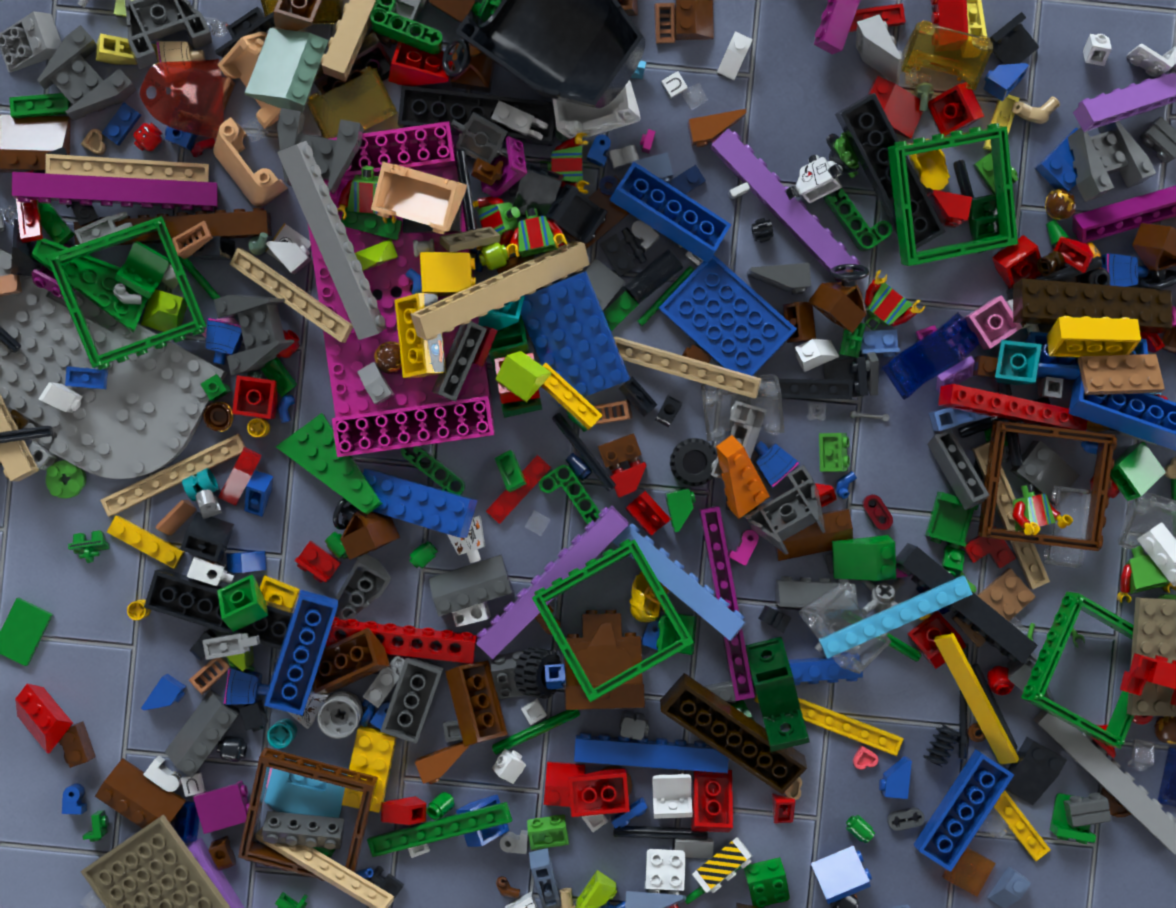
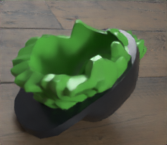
[826,132,859,178]

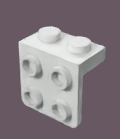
[1127,44,1176,77]
[653,774,693,819]
[644,849,685,895]

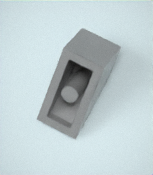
[357,361,395,405]

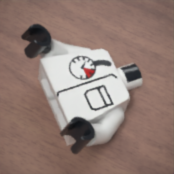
[785,155,844,204]

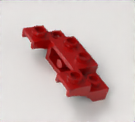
[1120,653,1176,706]

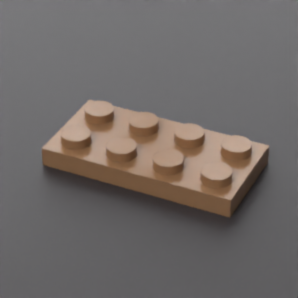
[1078,354,1165,395]
[952,568,1036,648]

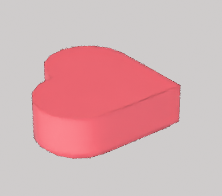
[853,745,878,770]

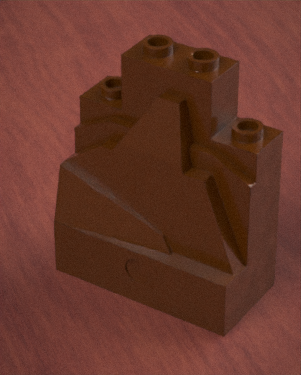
[564,610,645,710]

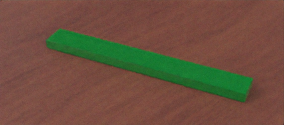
[367,802,512,857]

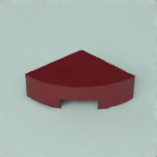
[190,138,215,157]

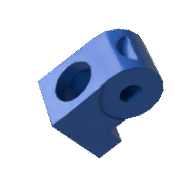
[586,134,611,168]
[641,620,660,650]
[545,664,566,689]
[370,700,391,730]
[62,783,87,815]

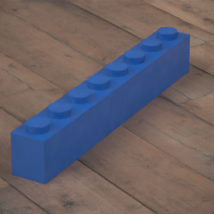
[574,733,729,773]

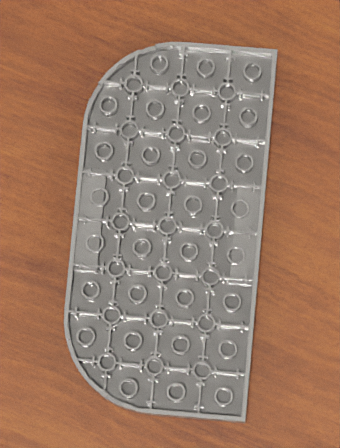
[0,248,228,479]

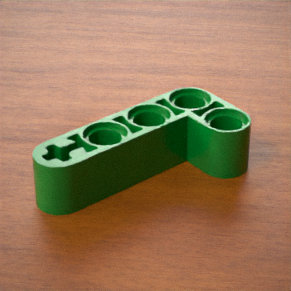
[370,0,443,55]
[823,188,892,251]
[401,446,465,495]
[539,465,600,525]

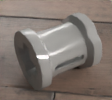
[413,239,435,257]

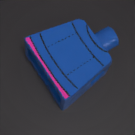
[1100,253,1148,287]
[206,318,243,365]
[754,441,800,488]
[223,667,269,705]

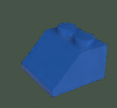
[456,794,509,847]

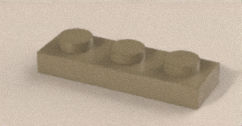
[440,226,501,253]

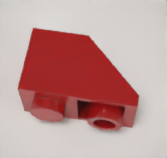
[610,460,646,498]
[381,796,427,825]

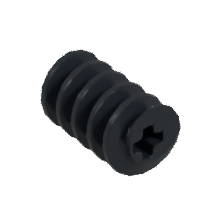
[923,723,961,767]

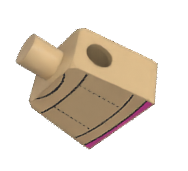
[156,41,205,83]

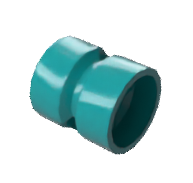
[182,468,219,502]
[267,719,297,749]

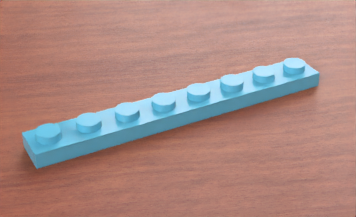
[818,575,972,659]

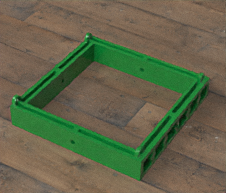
[888,123,1018,266]
[47,216,207,370]
[532,539,694,703]
[1021,592,1135,749]

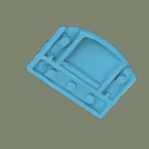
[264,756,347,818]

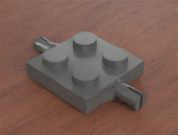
[450,112,508,164]

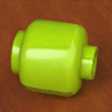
[479,242,509,271]

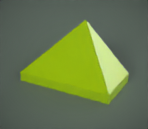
[355,239,399,271]

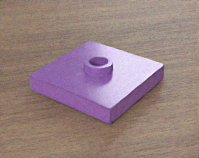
[936,356,975,394]

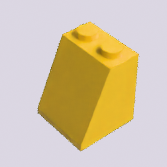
[420,252,476,297]

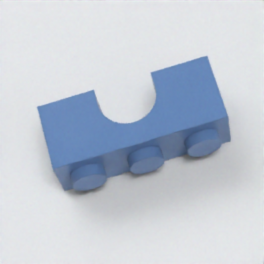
[929,408,991,431]

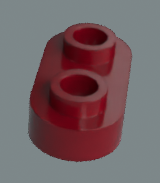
[862,494,893,530]

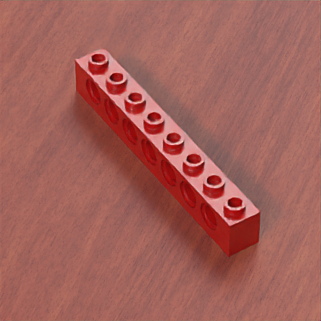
[938,384,1088,431]
[325,617,477,664]

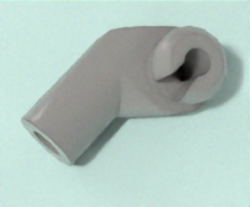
[113,284,141,304]

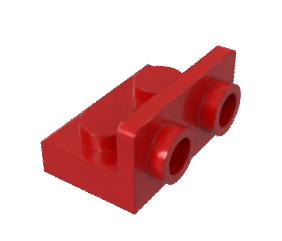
[625,491,671,536]
[294,541,342,583]

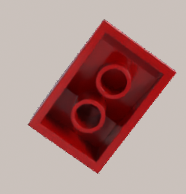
[388,41,453,86]
[868,76,923,139]
[568,768,630,817]
[691,770,733,833]

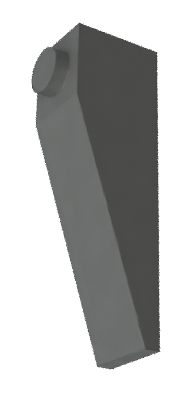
[335,554,391,621]

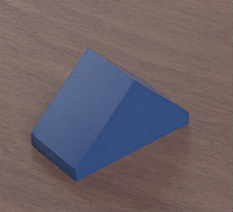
[226,551,267,573]

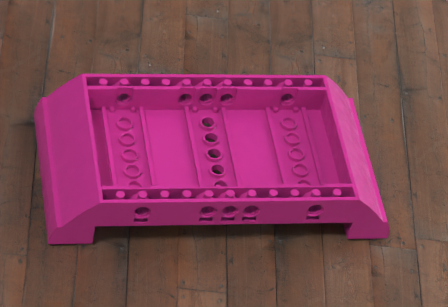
[308,121,494,457]

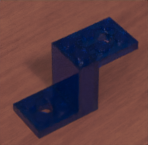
[882,312,980,400]

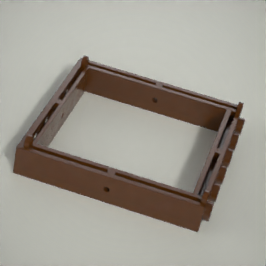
[977,420,1117,551]
[238,747,378,881]

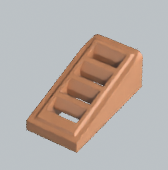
[654,3,675,44]
[172,221,213,259]
[594,400,632,425]
[189,657,230,695]

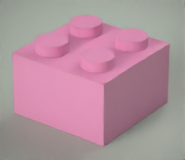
[963,295,1023,350]

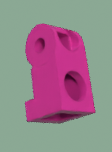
[728,529,759,566]

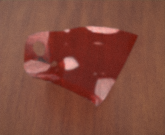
[139,59,224,138]

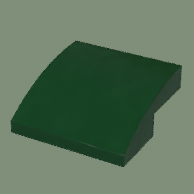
[968,194,1000,240]

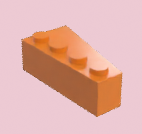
[716,435,770,519]

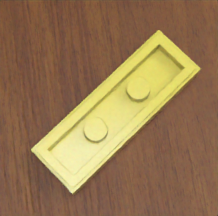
[983,95,1020,151]

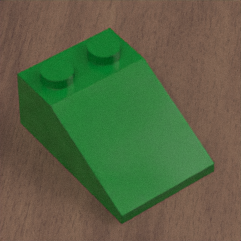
[832,535,896,581]

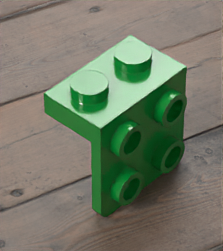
[114,241,170,299]
[656,613,697,655]
[1049,793,1096,844]
[744,857,790,907]

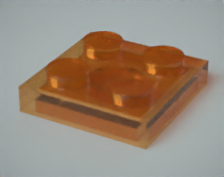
[942,847,996,897]

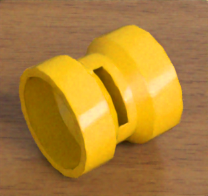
[247,418,271,437]
[127,599,151,620]

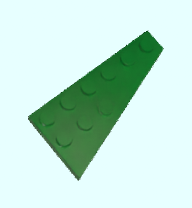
[32,238,148,333]
[276,413,383,515]

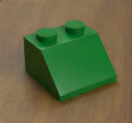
[664,488,696,532]
[217,574,268,632]

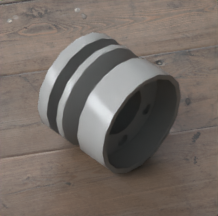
[317,691,363,739]

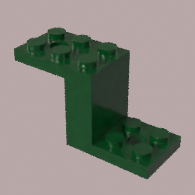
[489,314,542,418]
[745,637,810,752]

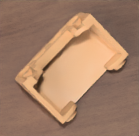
[218,32,281,129]
[213,117,288,207]
[371,162,467,234]

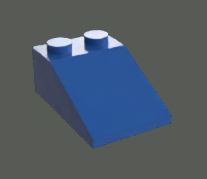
[1035,127,1078,192]

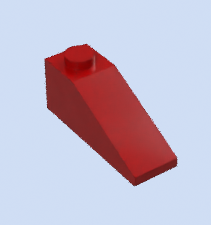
[218,447,262,506]

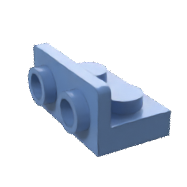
[859,329,900,358]

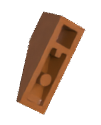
[687,109,746,147]
[415,741,469,784]

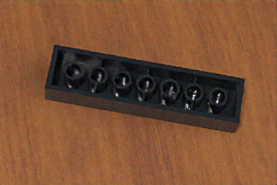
[398,85,555,146]
[835,93,946,249]
[896,543,1038,663]
[144,568,293,650]

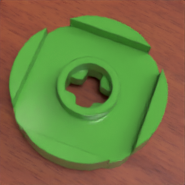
[46,460,86,498]

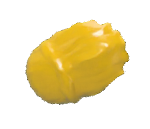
[909,139,950,191]
[629,572,661,623]

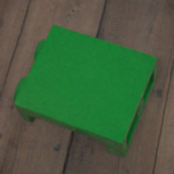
[925,492,979,549]

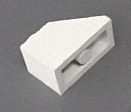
[717,31,753,80]
[266,241,312,275]
[795,339,839,372]
[39,382,83,413]

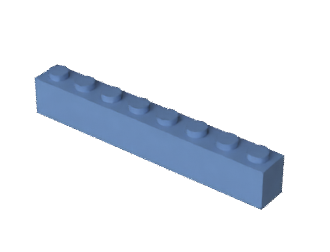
[612,523,746,641]

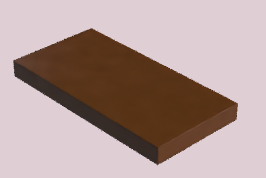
[558,175,630,250]

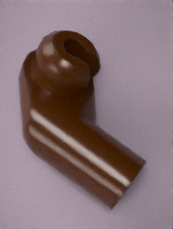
[496,876,520,899]

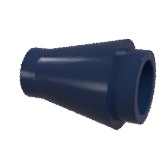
[565,453,593,481]

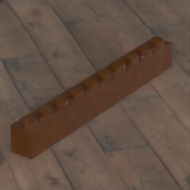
[73,208,272,246]

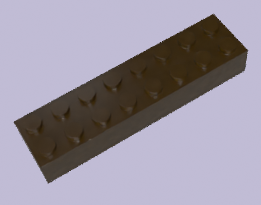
[1013,278,1172,334]
[660,673,807,794]

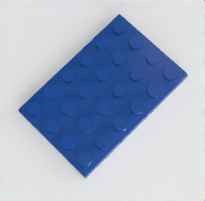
[659,254,797,376]
[520,271,630,406]

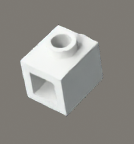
[1083,34,1112,66]
[492,749,526,784]

